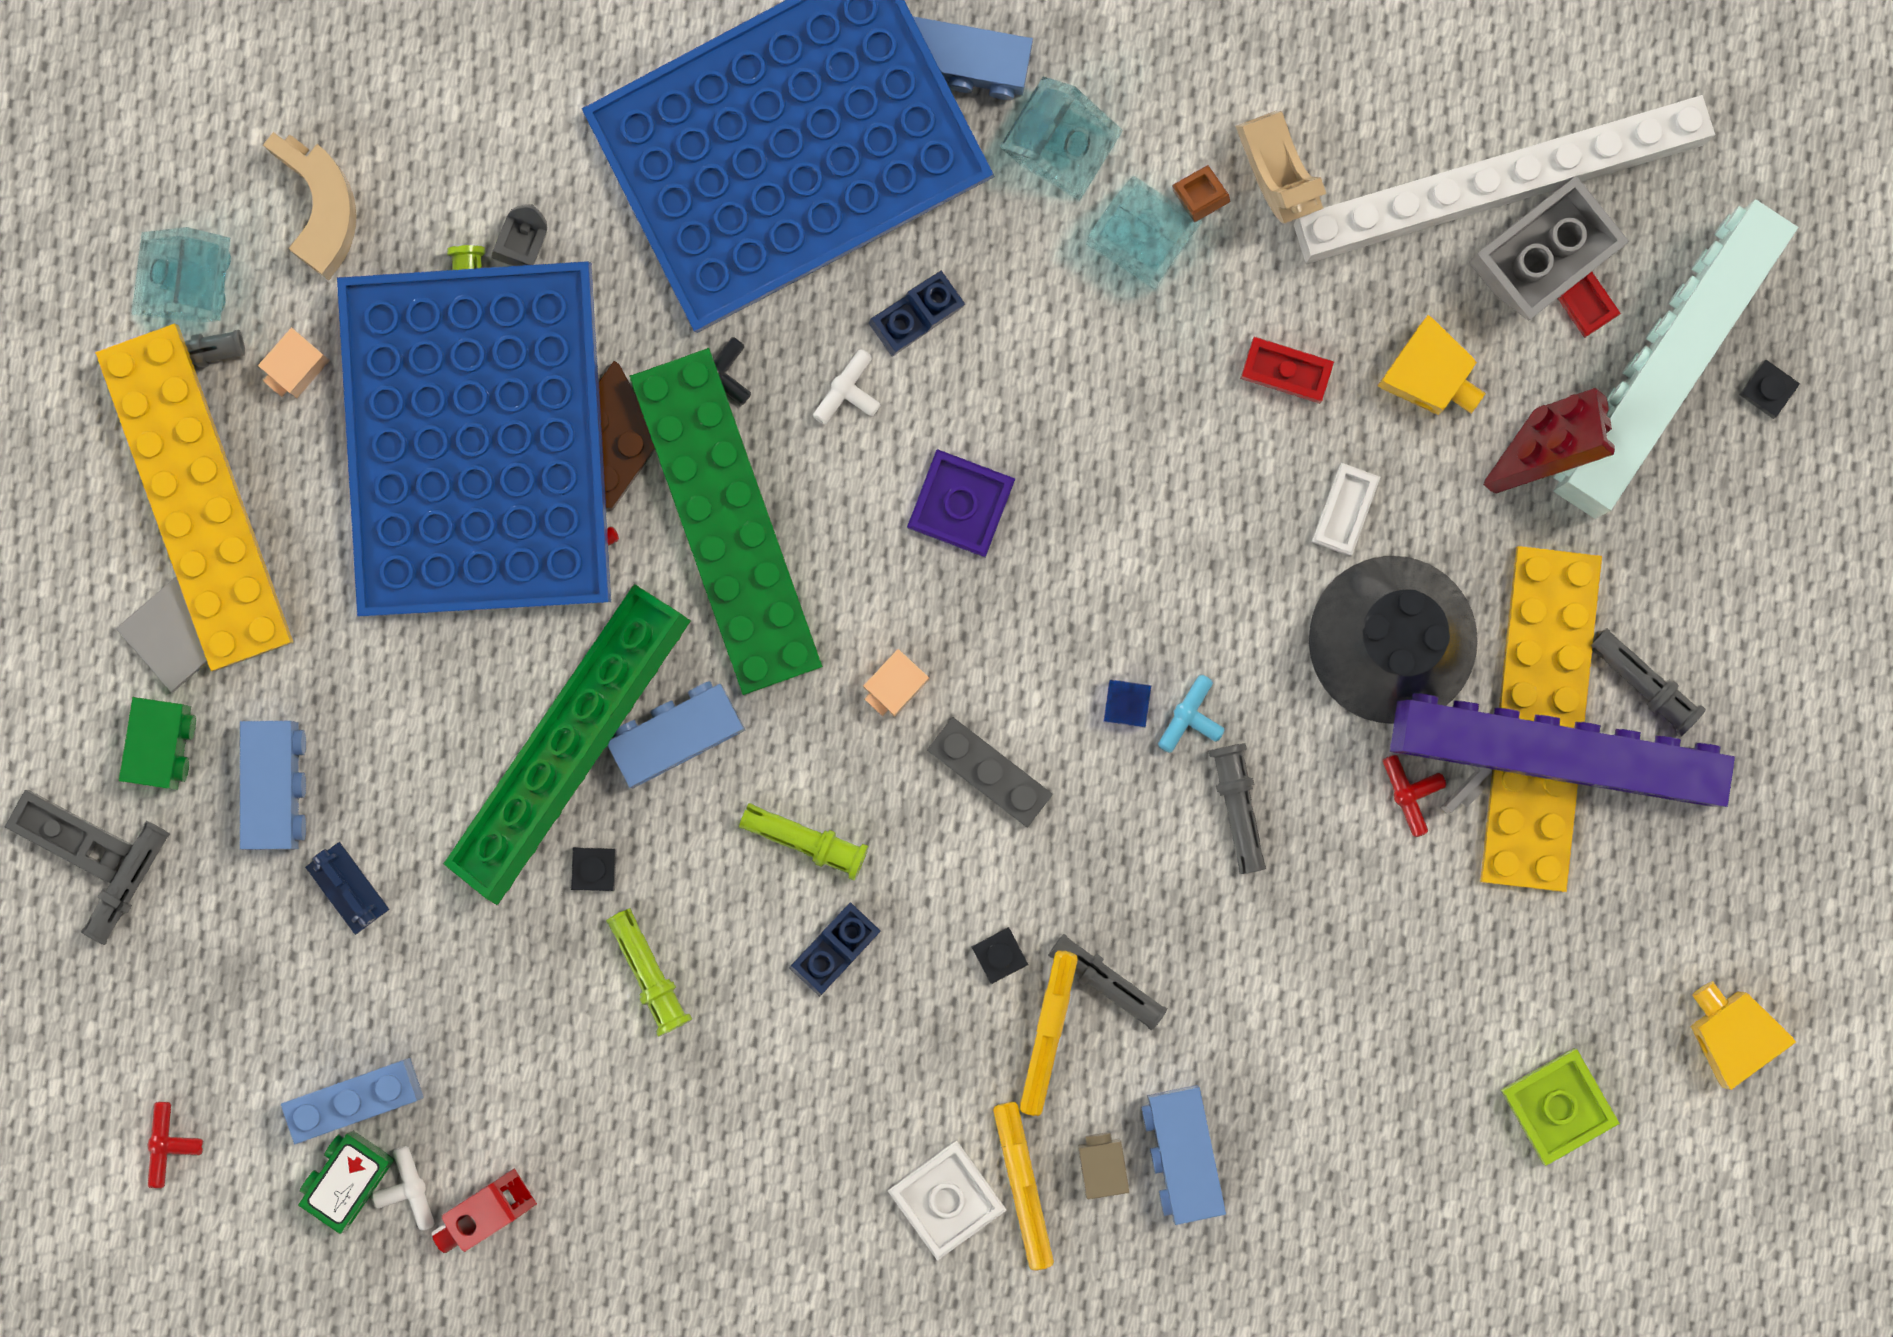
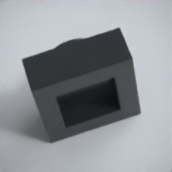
[1739,359,1801,419]
[571,847,616,891]
[971,927,1029,984]

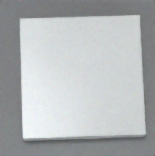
[888,1140,1007,1261]

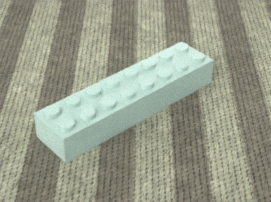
[1553,199,1799,519]

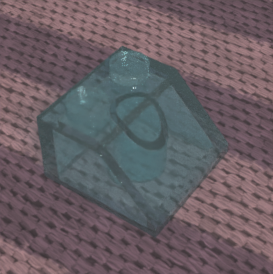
[1000,76,1123,201]
[1086,175,1202,291]
[132,227,231,322]

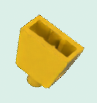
[1377,315,1486,415]
[1690,981,1796,1090]

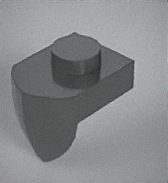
[491,204,548,266]

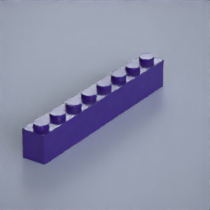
[1390,693,1735,807]

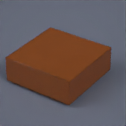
[1172,165,1231,223]

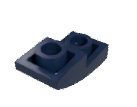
[869,270,965,357]
[789,902,881,997]

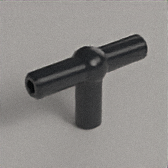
[714,337,751,405]

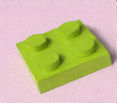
[1501,1048,1620,1166]

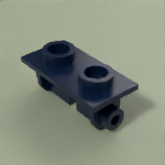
[305,842,390,935]

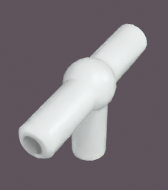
[813,349,881,424]
[371,1146,435,1231]

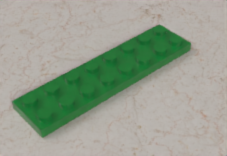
[629,348,823,695]
[443,584,691,906]

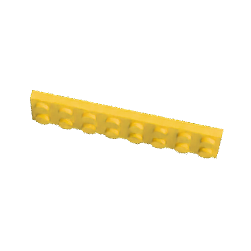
[95,323,294,671]
[1480,546,1602,892]

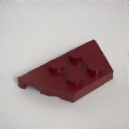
[1483,387,1615,494]

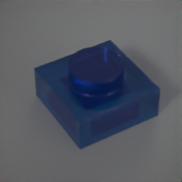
[1103,679,1152,728]

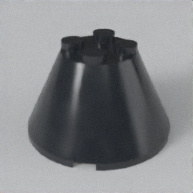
[1309,556,1478,724]

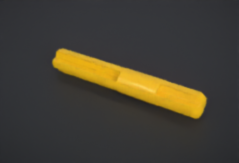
[1020,950,1078,1116]
[993,1102,1054,1271]

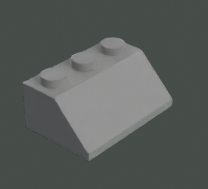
[1469,175,1629,321]

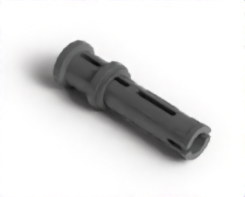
[1591,628,1706,737]
[1209,743,1266,874]

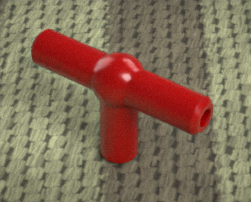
[1382,755,1446,837]
[147,1102,204,1188]

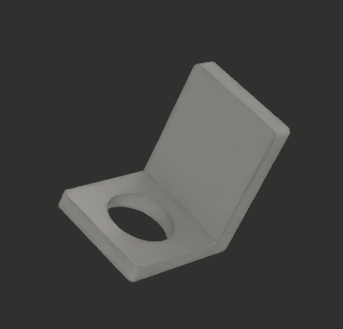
[1440,766,1492,813]

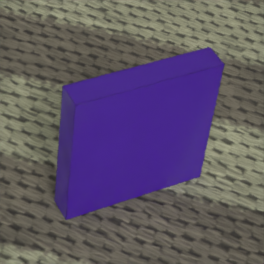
[907,449,1015,558]

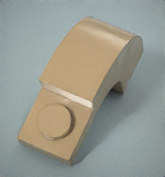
[1236,111,1327,223]
[263,132,356,281]

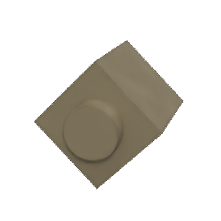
[1078,1133,1130,1200]

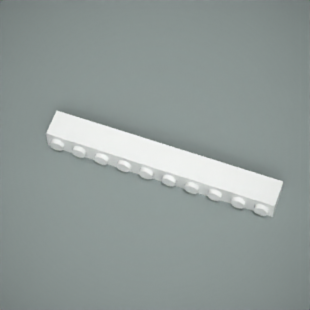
[1294,95,1715,264]

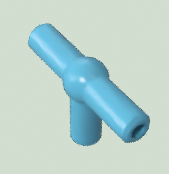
[1158,675,1225,753]

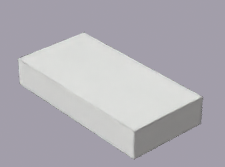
[1312,463,1381,556]

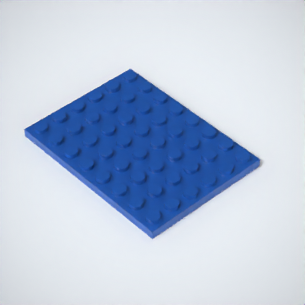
[582,0,995,333]
[337,261,611,617]

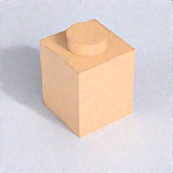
[258,327,330,398]
[863,649,929,717]

